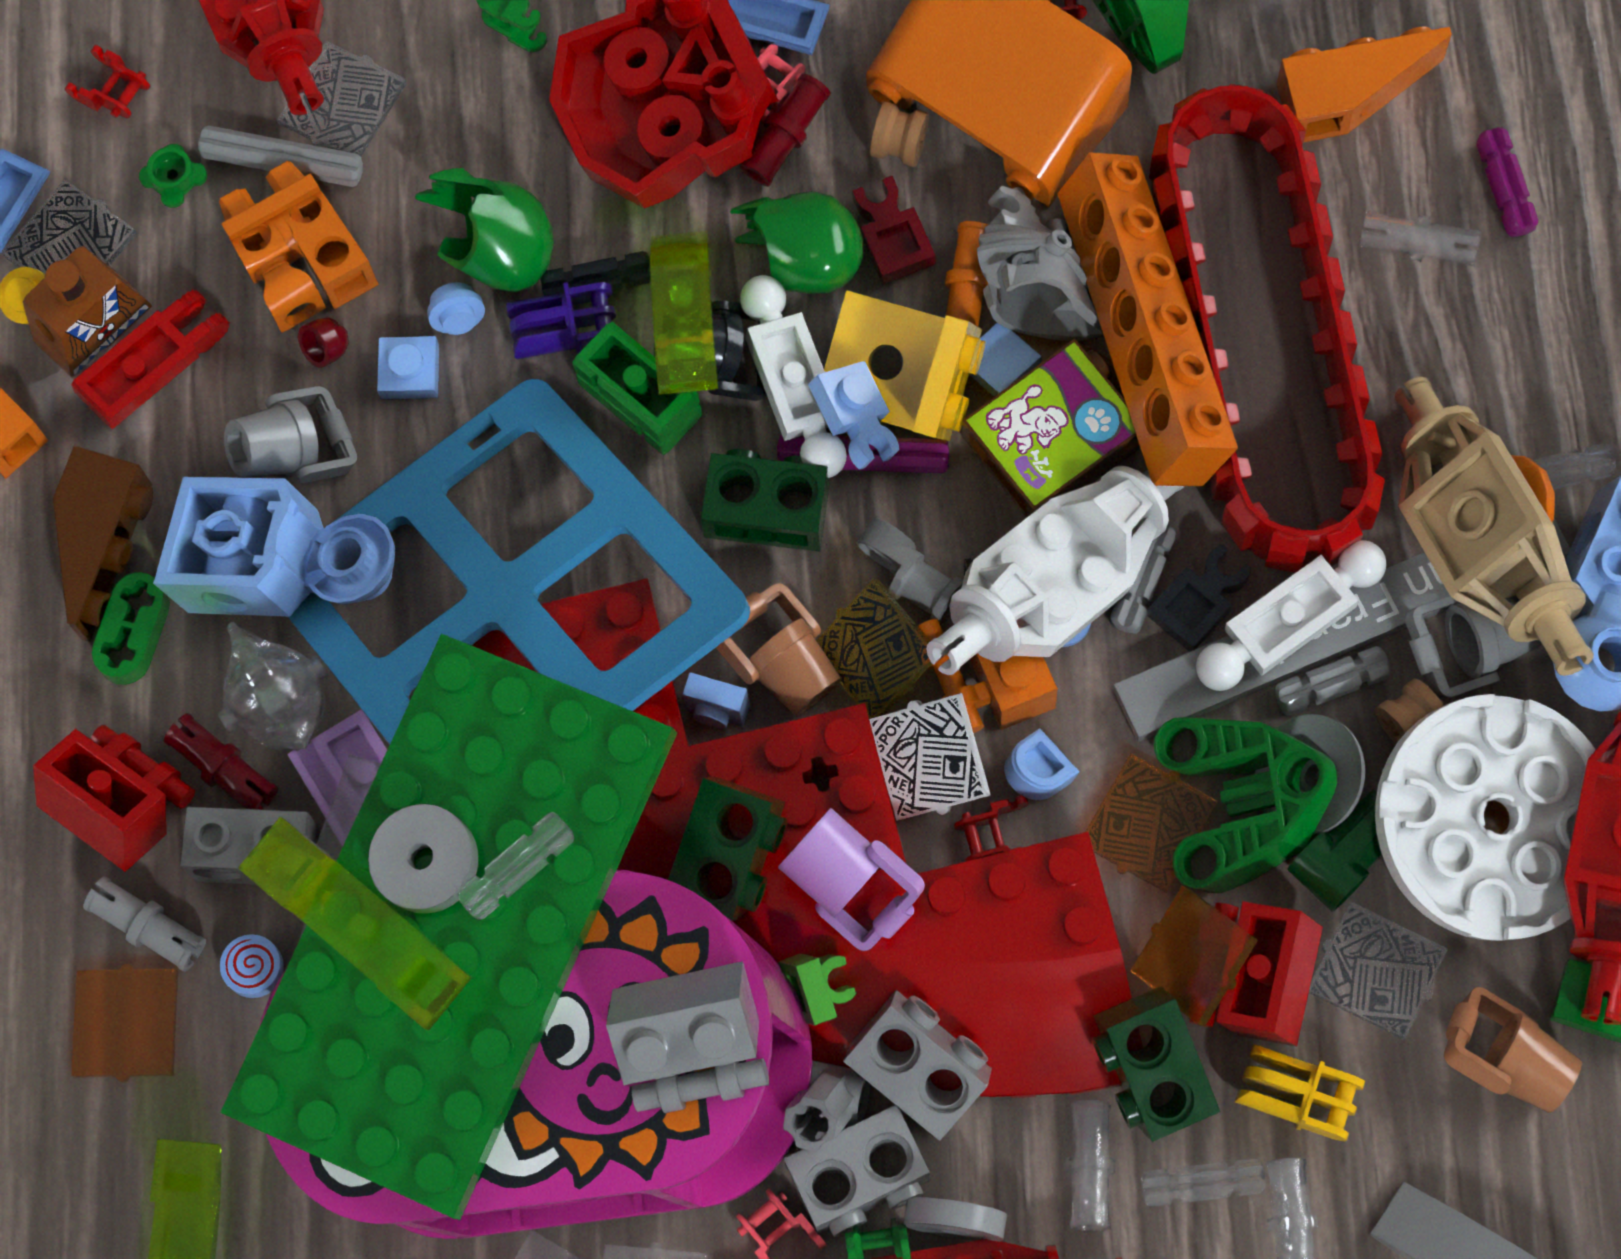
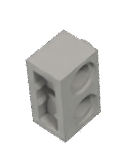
[180,807,320,887]
[843,990,992,1141]
[784,1105,930,1237]

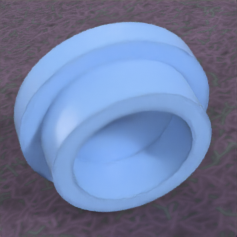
[427,282,485,335]

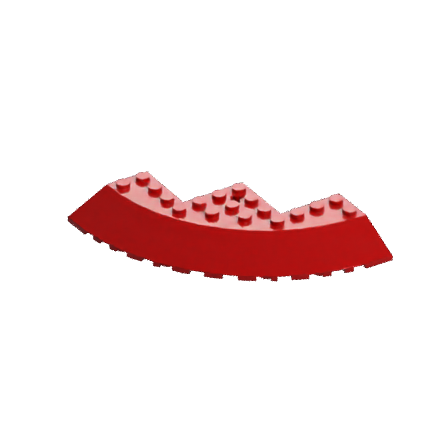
[471,578,1143,1098]

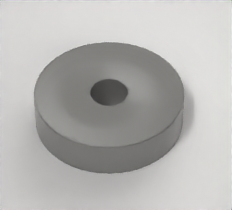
[368,804,478,913]
[904,1197,1007,1242]

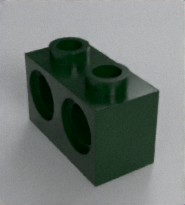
[701,449,830,552]
[668,777,787,921]
[1092,986,1221,1142]

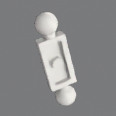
[740,275,847,478]
[1196,540,1386,691]

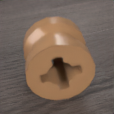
[870,101,929,167]
[1375,678,1444,744]

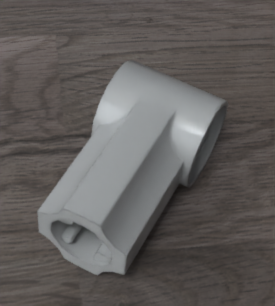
[783,1060,871,1151]

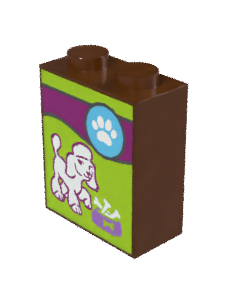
[962,339,1140,518]

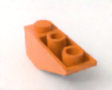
[1277,26,1452,142]

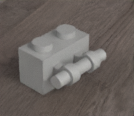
[606,961,769,1113]

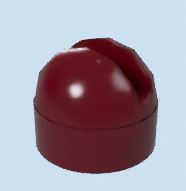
[298,317,349,368]

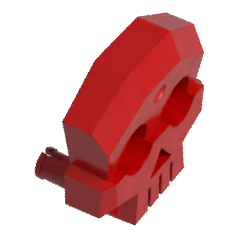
[549,0,779,209]

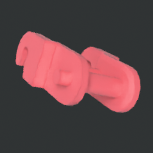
[758,44,806,122]
[736,1188,827,1259]

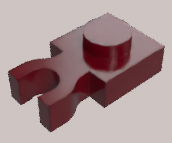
[852,176,936,285]

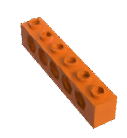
[1057,152,1238,486]

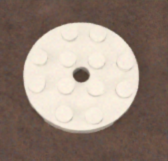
[1375,694,1595,941]

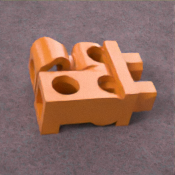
[219,161,379,333]

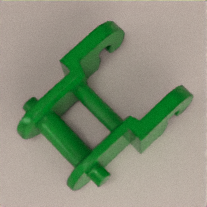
[476,0,547,52]
[845,1218,911,1259]

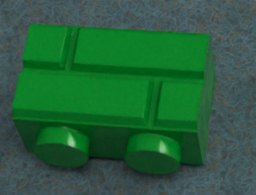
[572,321,702,456]

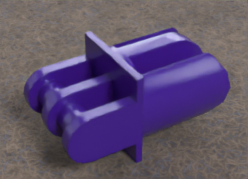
[506,282,617,360]

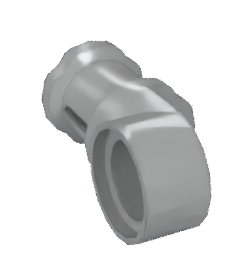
[856,518,963,625]

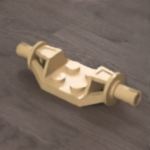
[1395,377,1594,676]

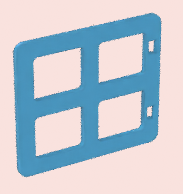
[288,379,750,744]

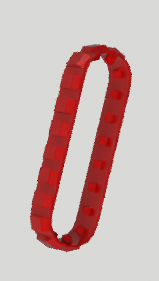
[1149,83,1385,573]

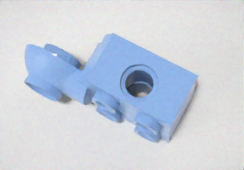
[1553,476,1621,712]
[153,477,395,617]

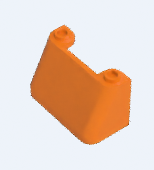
[866,0,1132,208]

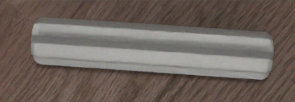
[198,125,363,187]

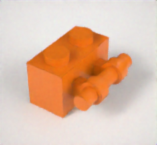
[916,619,1058,733]

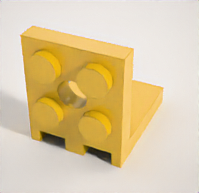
[824,290,986,441]

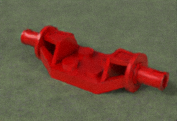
[199,0,324,115]
[1563,712,1621,1025]

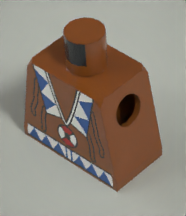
[23,246,152,380]

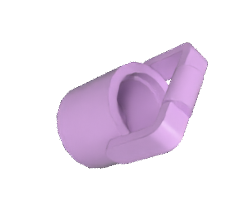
[778,808,925,951]

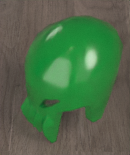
[415,168,554,293]
[730,191,863,293]

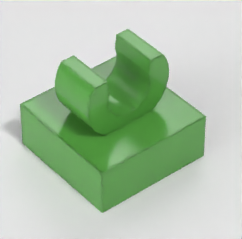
[778,953,856,1026]

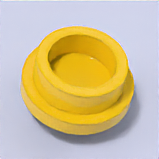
[0,267,45,325]

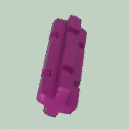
[1476,127,1539,237]

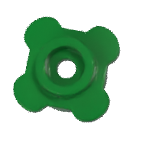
[139,144,207,208]

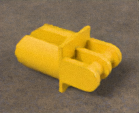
[1235,1044,1365,1142]

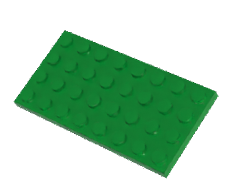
[220,633,677,1220]

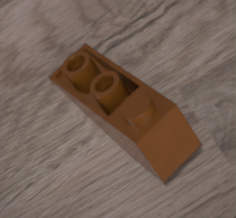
[53,446,153,642]

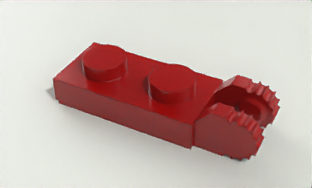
[71,289,230,430]

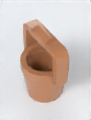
[716,583,842,717]
[1444,987,1582,1113]

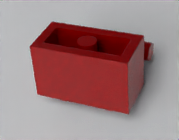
[33,724,195,872]
[1188,901,1323,1047]

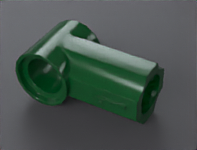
[1287,789,1382,912]

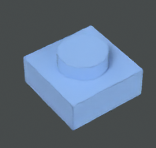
[377,336,439,399]
[682,672,750,729]

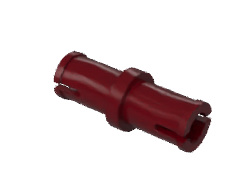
[740,73,831,187]
[163,713,279,810]

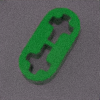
[92,572,170,685]

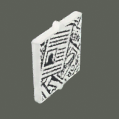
[869,693,991,821]

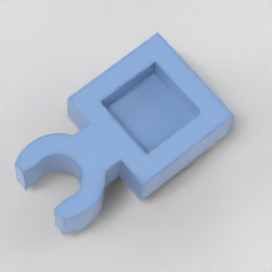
[808,361,899,470]

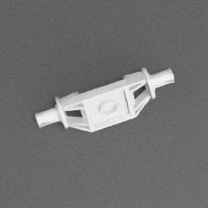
[926,466,1185,675]

